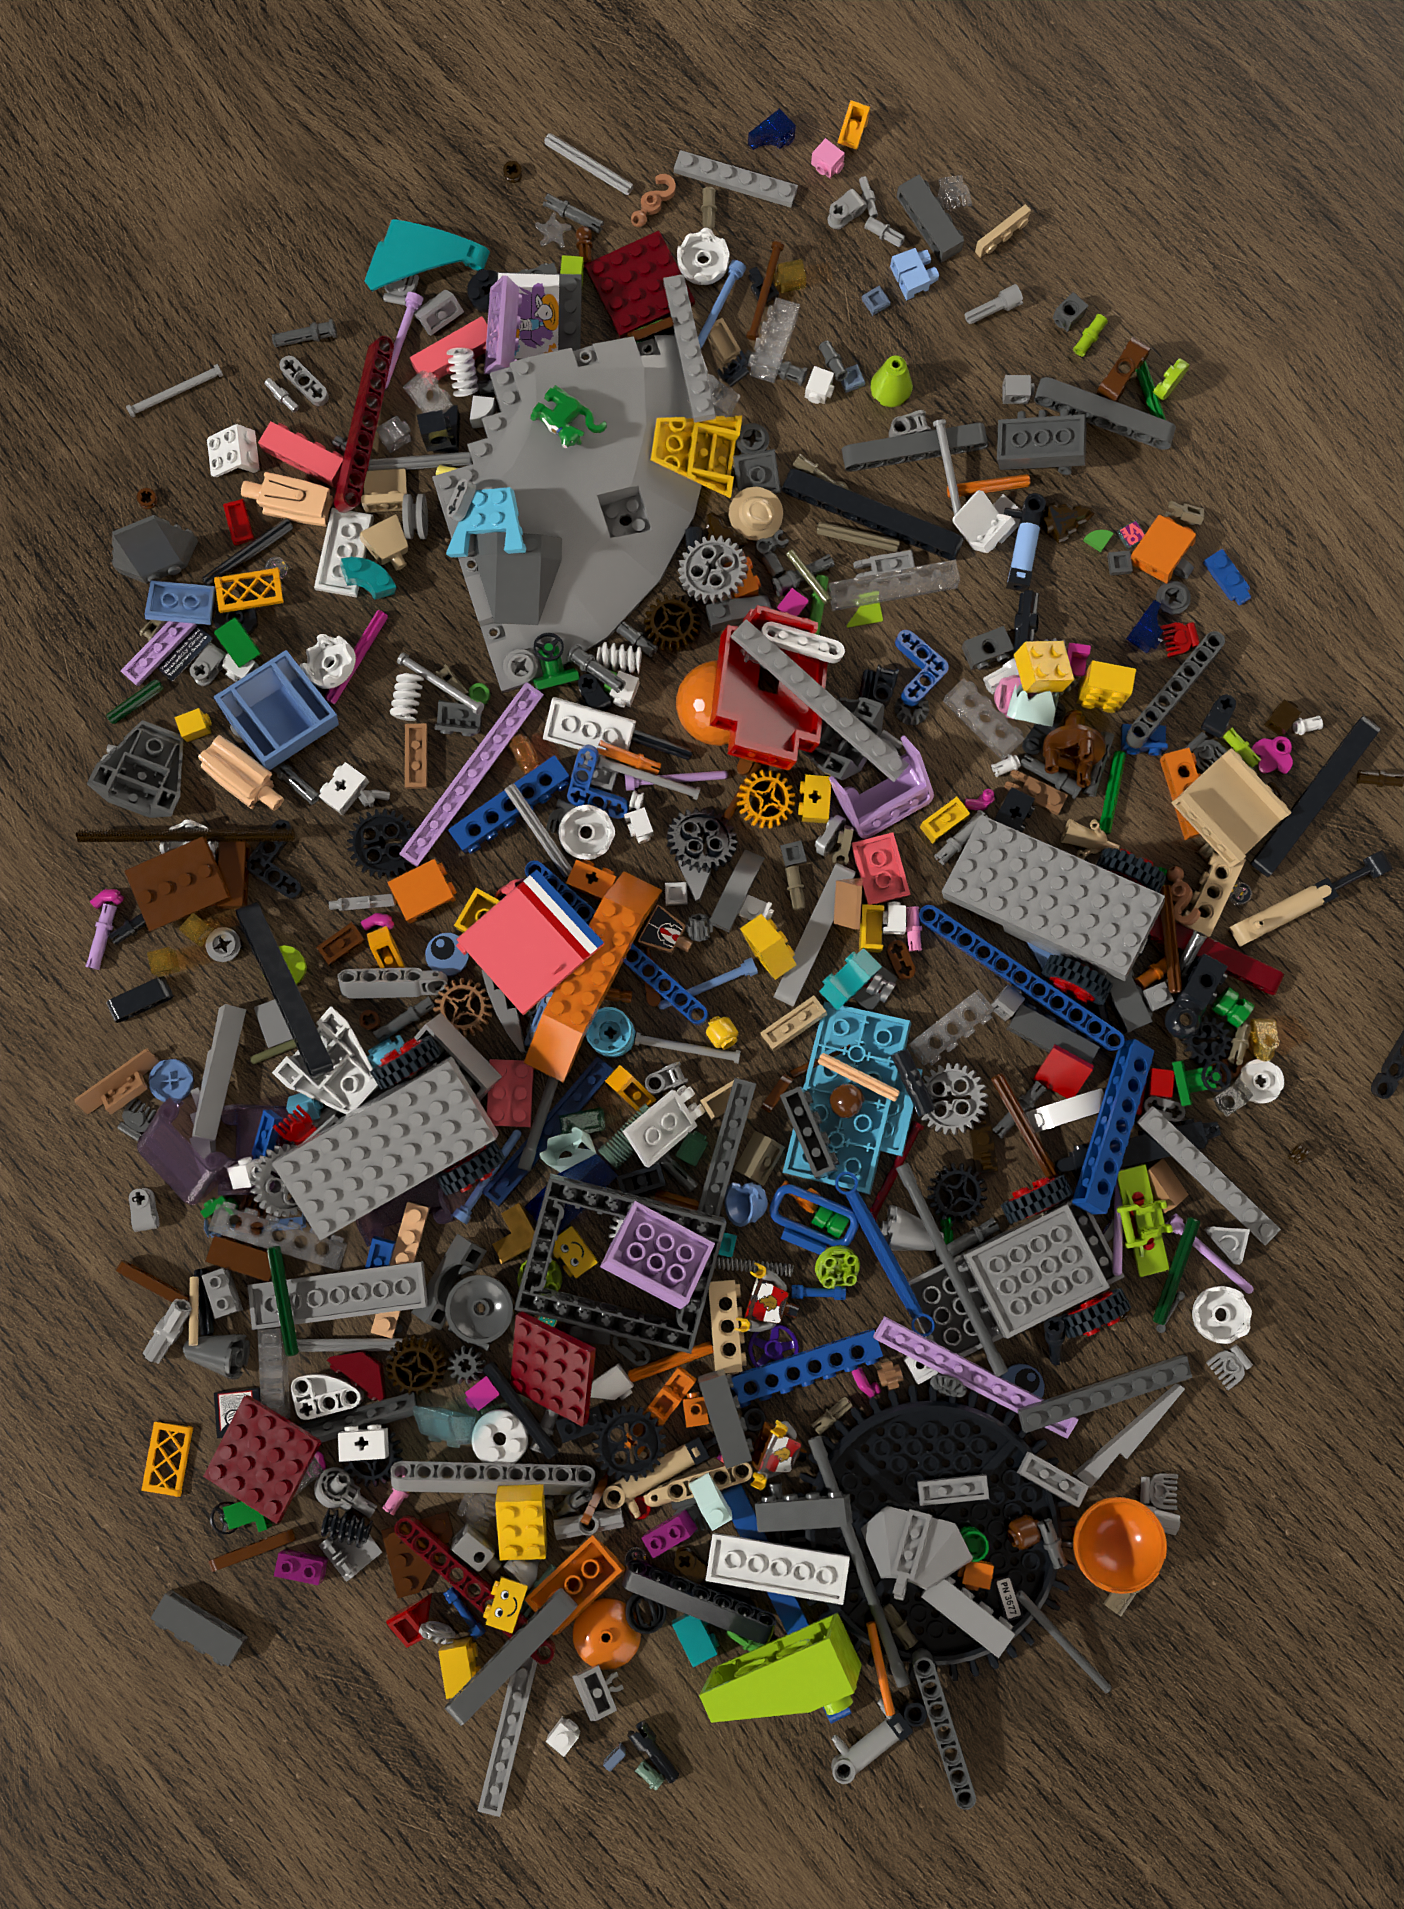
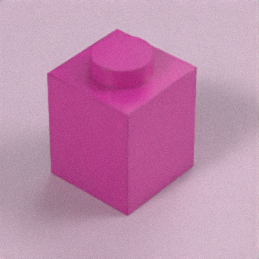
[465,1376,500,1411]

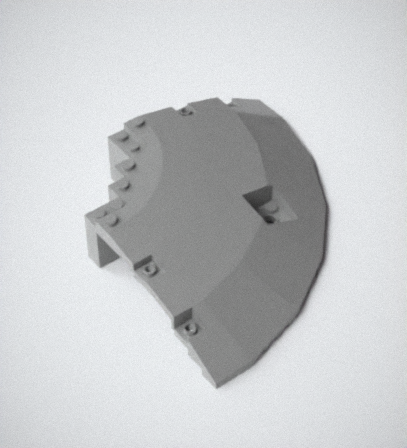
[432,334,708,693]

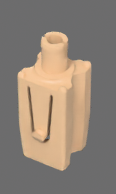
[241,472,334,527]
[198,735,284,811]

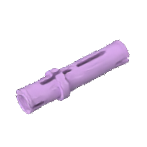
[85,903,117,970]

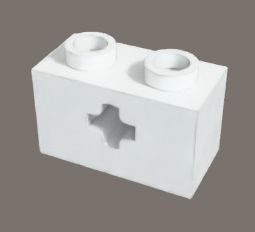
[319,762,369,815]
[338,1424,389,1462]

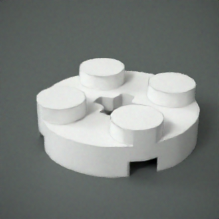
[1237,1059,1284,1104]

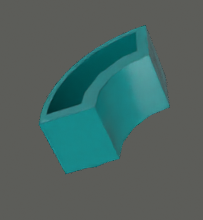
[340,557,396,600]
[819,948,882,1010]

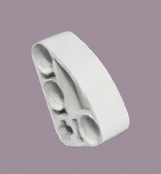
[291,1373,364,1420]

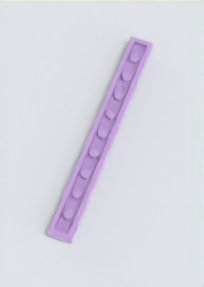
[399,682,544,867]
[873,1316,1079,1439]

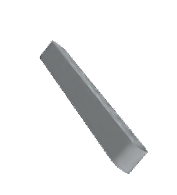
[391,1461,595,1495]

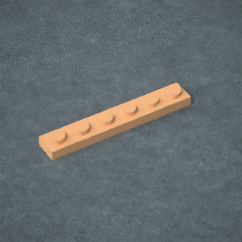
[371,1202,430,1339]

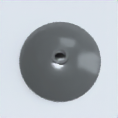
[445,1275,513,1344]

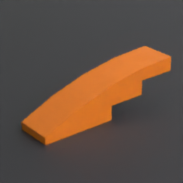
[624,1365,697,1455]

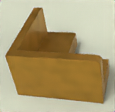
[492,1202,535,1264]

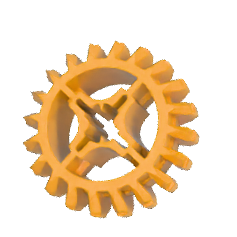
[737,770,795,829]

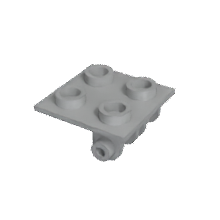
[254,999,293,1048]
[319,1517,382,1582]

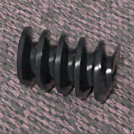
[321,1508,373,1548]

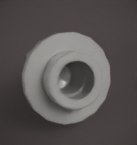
[358,789,390,808]

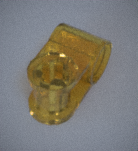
[1250,1019,1279,1062]

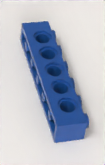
[448,755,571,855]

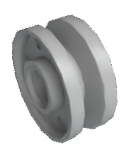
[402,494,428,539]

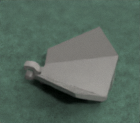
[861,1506,973,1600]

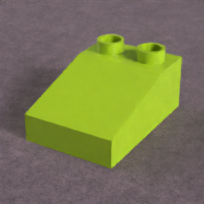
[699,1612,862,1723]

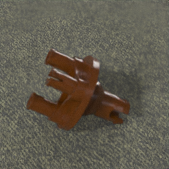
[1043,710,1105,788]

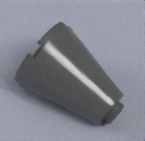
[183,1334,250,1380]

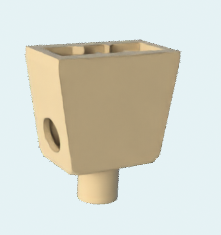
[360,514,408,571]

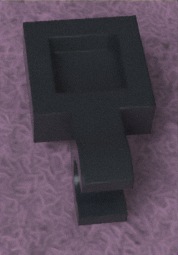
[748,267,779,304]

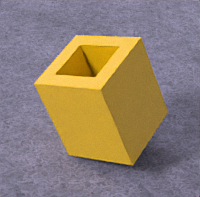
[174,708,212,742]

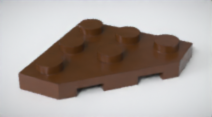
[381,1511,454,1599]

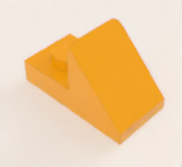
[837,100,871,150]

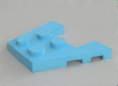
[446,487,526,558]

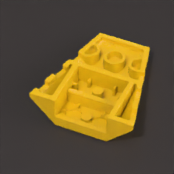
[650,415,742,498]

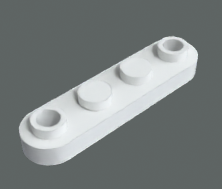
[760,622,845,663]

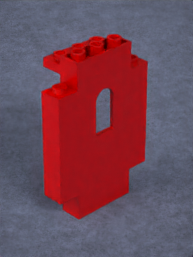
[709,605,828,770]

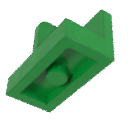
[214,618,263,668]

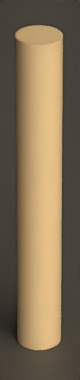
[189,1277,199,1346]

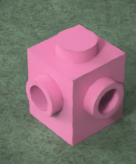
[811,138,845,179]

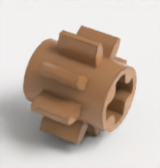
[877,1361,904,1390]

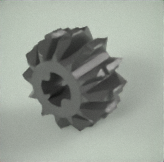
[447,1346,486,1385]

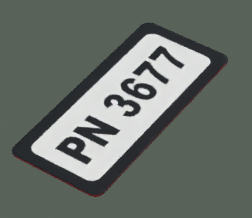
[994,1575,1024,1621]

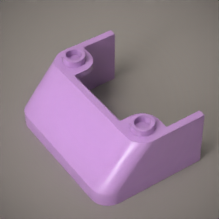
[829,736,934,838]

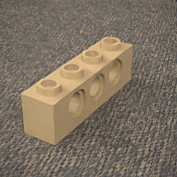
[1183,852,1246,937]
[709,1280,747,1373]

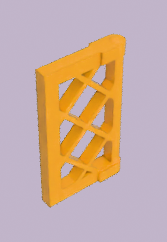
[214,567,284,613]
[141,1421,193,1497]

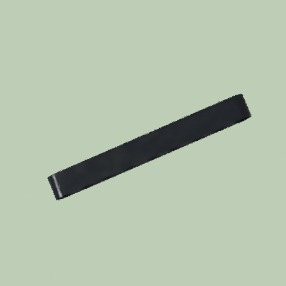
[782,469,964,560]
[1250,715,1381,878]
[235,902,334,1079]

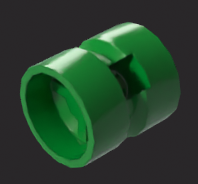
[1211,987,1255,1028]
[811,1198,850,1238]
[959,1526,989,1562]

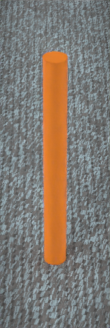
[866,1621,895,1716]

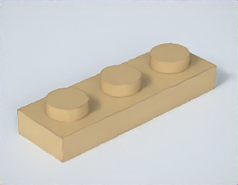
[975,204,1031,258]
[760,995,828,1052]

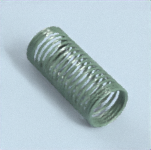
[598,1104,650,1170]

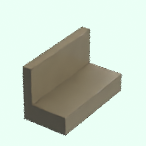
[734,1131,785,1186]

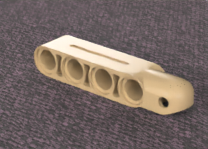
[643,1461,752,1507]

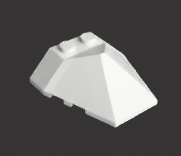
[272,1007,378,1115]

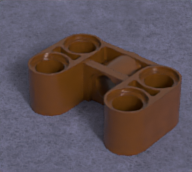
[1097,337,1151,402]

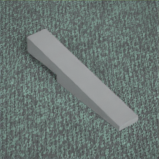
[192,1004,246,1141]
[1073,1384,1185,1488]

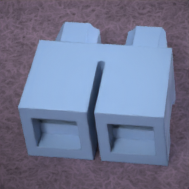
[890,248,939,301]

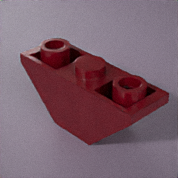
[327,1351,387,1402]

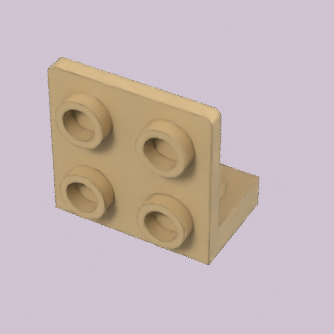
[361,468,407,513]

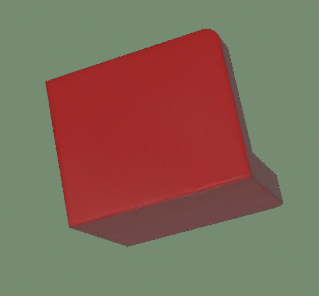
[1146,1068,1174,1099]

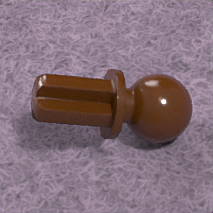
[576,226,593,264]

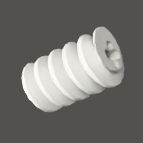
[447,348,479,397]
[596,642,642,674]
[390,673,424,721]

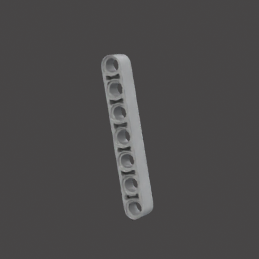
[773,863,856,1006]

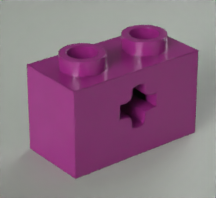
[641,1508,697,1558]
[274,1549,328,1585]

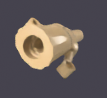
[1060,819,1120,860]

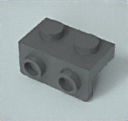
[435,700,482,736]

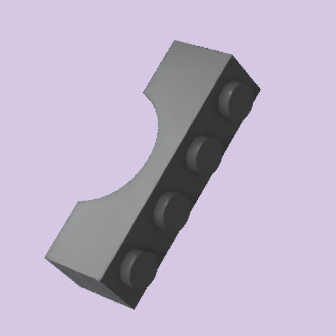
[411,1234,487,1330]

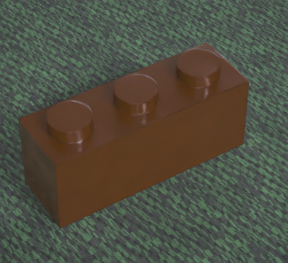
[216,841,251,909]
[205,1233,273,1282]

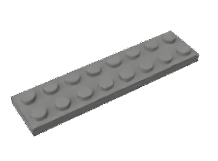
[247,1261,428,1330]

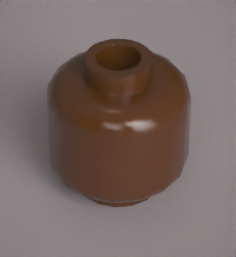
[1006,1515,1041,1550]

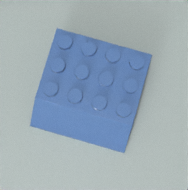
[214,650,339,770]

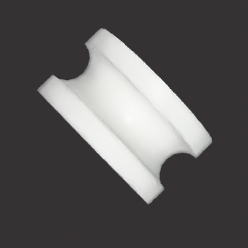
[629,790,644,810]

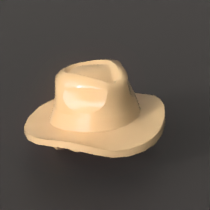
[729,487,783,541]

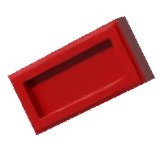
[223,499,255,546]

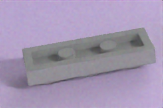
[1017,1452,1089,1507]
[917,1474,989,1506]

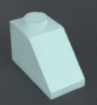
[689,1472,732,1531]

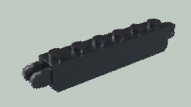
[1055,1118,1221,1177]

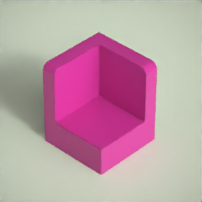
[776,588,808,617]
[1066,643,1091,677]

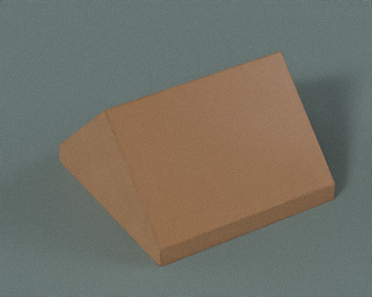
[834,878,863,929]
[1146,1158,1189,1214]

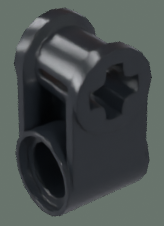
[871,664,899,708]
[578,674,613,711]
[1200,694,1236,739]

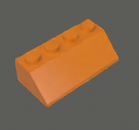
[524,1535,626,1636]

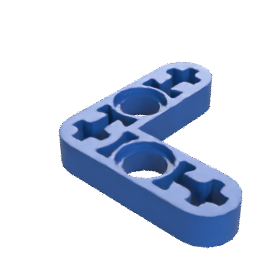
[895,630,949,706]
[567,744,629,819]

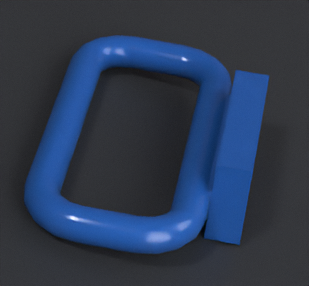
[769,1184,859,1255]

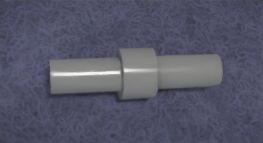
[859,177,878,218]
[264,378,299,413]

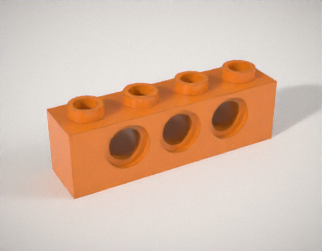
[1160,748,1201,841]

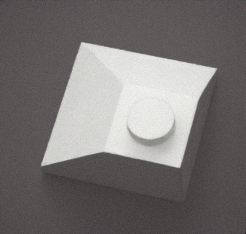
[591,1363,634,1400]

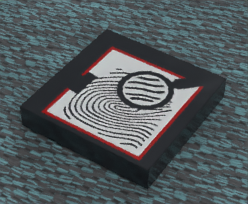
[214,1387,261,1439]

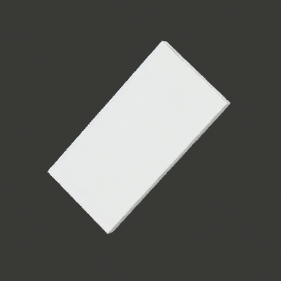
[314,508,374,597]
[543,697,636,755]

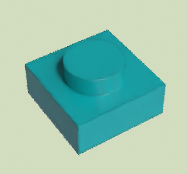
[718,1233,737,1257]

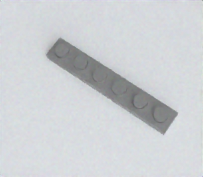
[674,150,798,208]

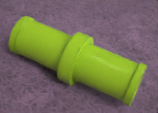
[1073,314,1108,357]
[1222,727,1262,768]

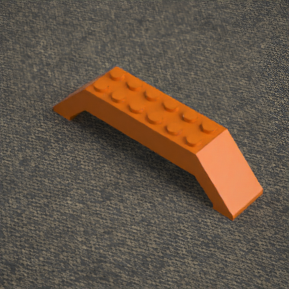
[524,872,663,1083]

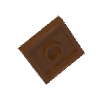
[627,317,674,341]

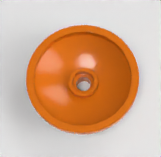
[573,1598,641,1670]

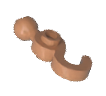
[631,174,676,228]
[1167,866,1201,926]

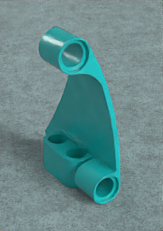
[364,219,490,291]

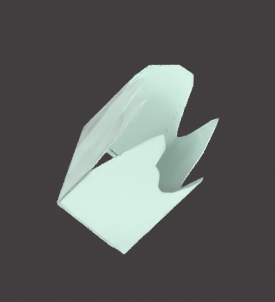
[1007,684,1059,727]
[540,1127,597,1173]

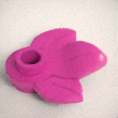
[1251,736,1293,774]

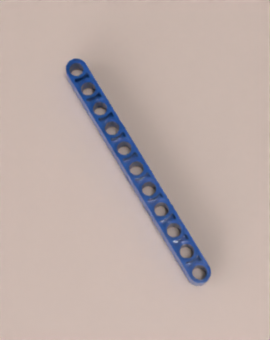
[525,861,709,1026]
[919,905,1124,1051]
[720,1483,852,1724]

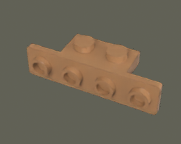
[74,1049,159,1114]

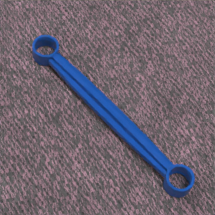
[835,1172,935,1337]

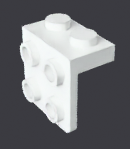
[207,424,260,477]
[953,490,1016,553]

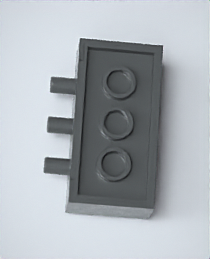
[997,408,1087,470]

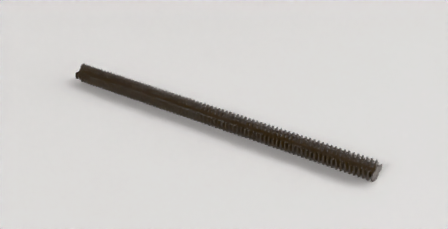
[76,829,295,842]

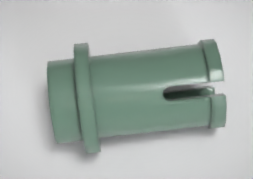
[635,1759,665,1791]

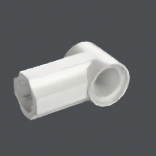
[983,658,1019,695]

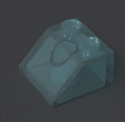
[413,1406,476,1448]

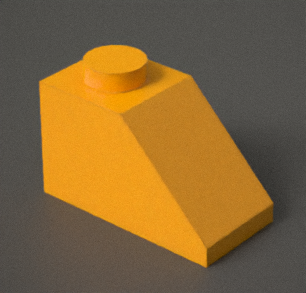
[367,926,405,968]
[605,1065,657,1113]

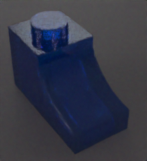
[748,108,796,150]
[1126,599,1164,654]

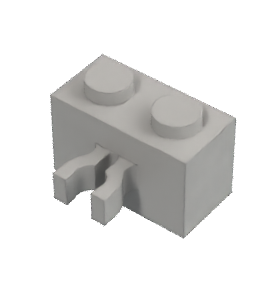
[572,1665,624,1721]

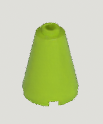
[870,356,913,407]

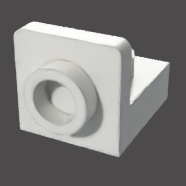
[739,895,774,921]

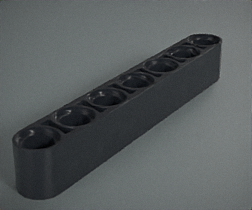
[622,1559,777,1644]

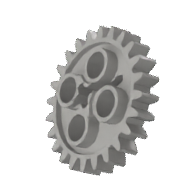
[678,535,748,604]
[922,1063,989,1136]
[250,1144,301,1217]

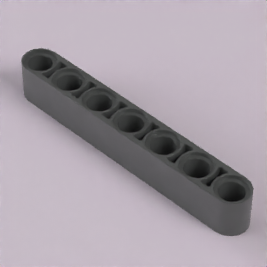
[1034,377,1176,450]
[841,423,988,472]
[1126,631,1225,748]
[444,1588,578,1726]
[912,1648,976,1810]

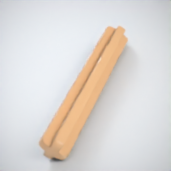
[818,1053,900,1101]

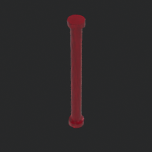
[870,1121,924,1222]

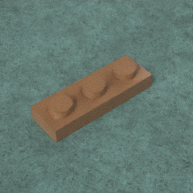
[405,723,428,789]

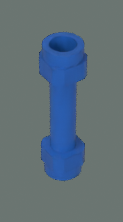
[791,1285,846,1300]
[444,1586,486,1640]

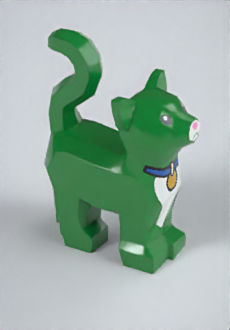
[530,385,607,448]

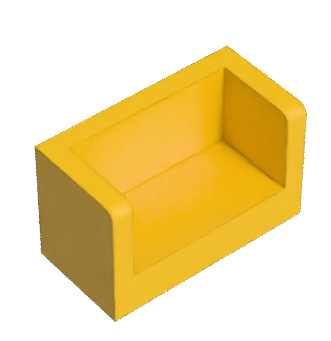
[920,797,970,844]
[859,904,884,953]

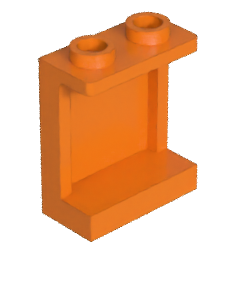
[1131,515,1196,584]
[387,859,457,924]

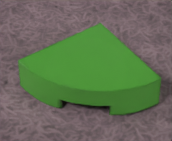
[1083,530,1114,552]

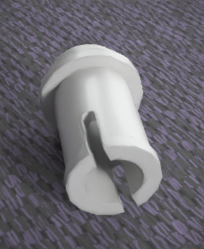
[1292,716,1323,735]
[991,755,1021,777]

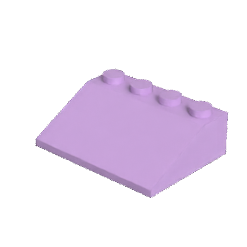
[484,275,522,375]
[600,1201,715,1309]

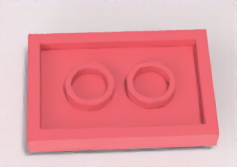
[851,832,911,905]
[487,1059,534,1127]

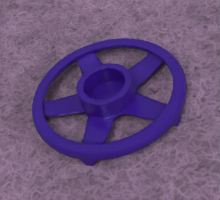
[748,1324,799,1375]

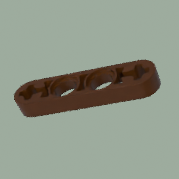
[116,1260,189,1303]
[208,1528,296,1572]

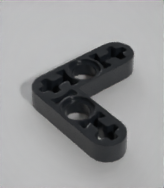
[247,820,303,900]

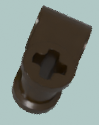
[674,1546,709,1586]

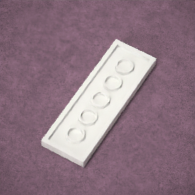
[706,1532,850,1605]

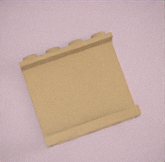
[1171,748,1291,867]

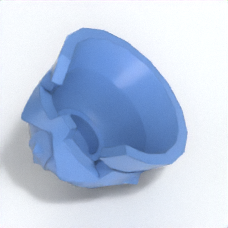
[724,1182,768,1227]

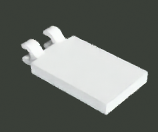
[623,1085,705,1167]

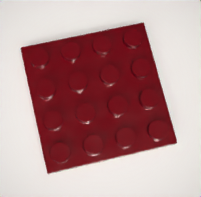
[584,230,695,339]
[510,1311,596,1427]
[203,1395,322,1524]

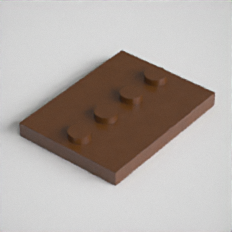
[124,836,230,931]

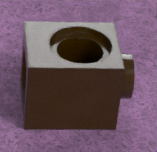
[1263,699,1302,736]

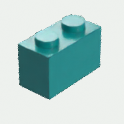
[672,1614,720,1667]

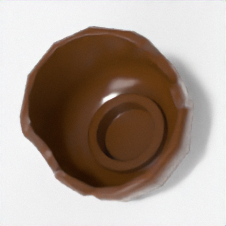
[829,1083,865,1118]

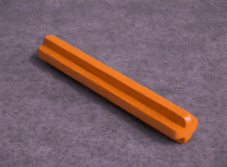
[947,474,1030,498]
[628,1341,714,1382]

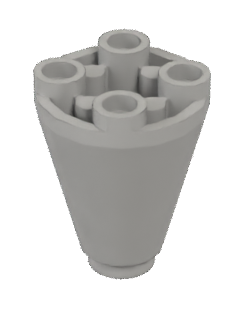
[880,1205,944,1251]

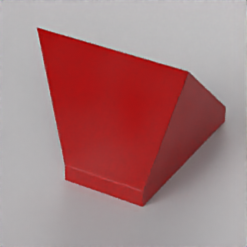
[386,1593,432,1648]

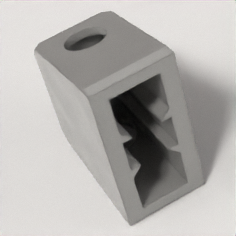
[452,1521,502,1574]

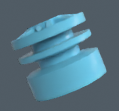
[585,1007,636,1058]

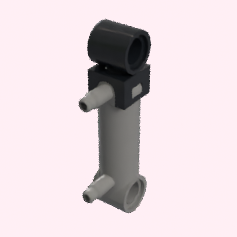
[831,1697,927,1784]

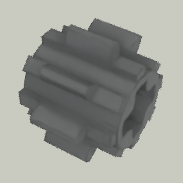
[685,913,713,941]

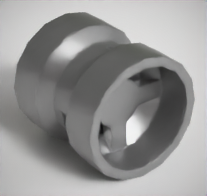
[866,973,896,1003]

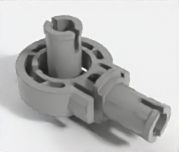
[314,1467,377,1518]

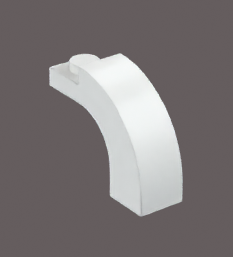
[1026,1088,1104,1132]

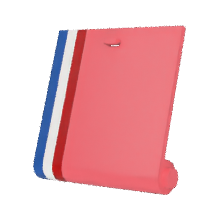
[456,869,605,1015]

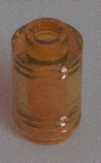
[509,734,541,775]

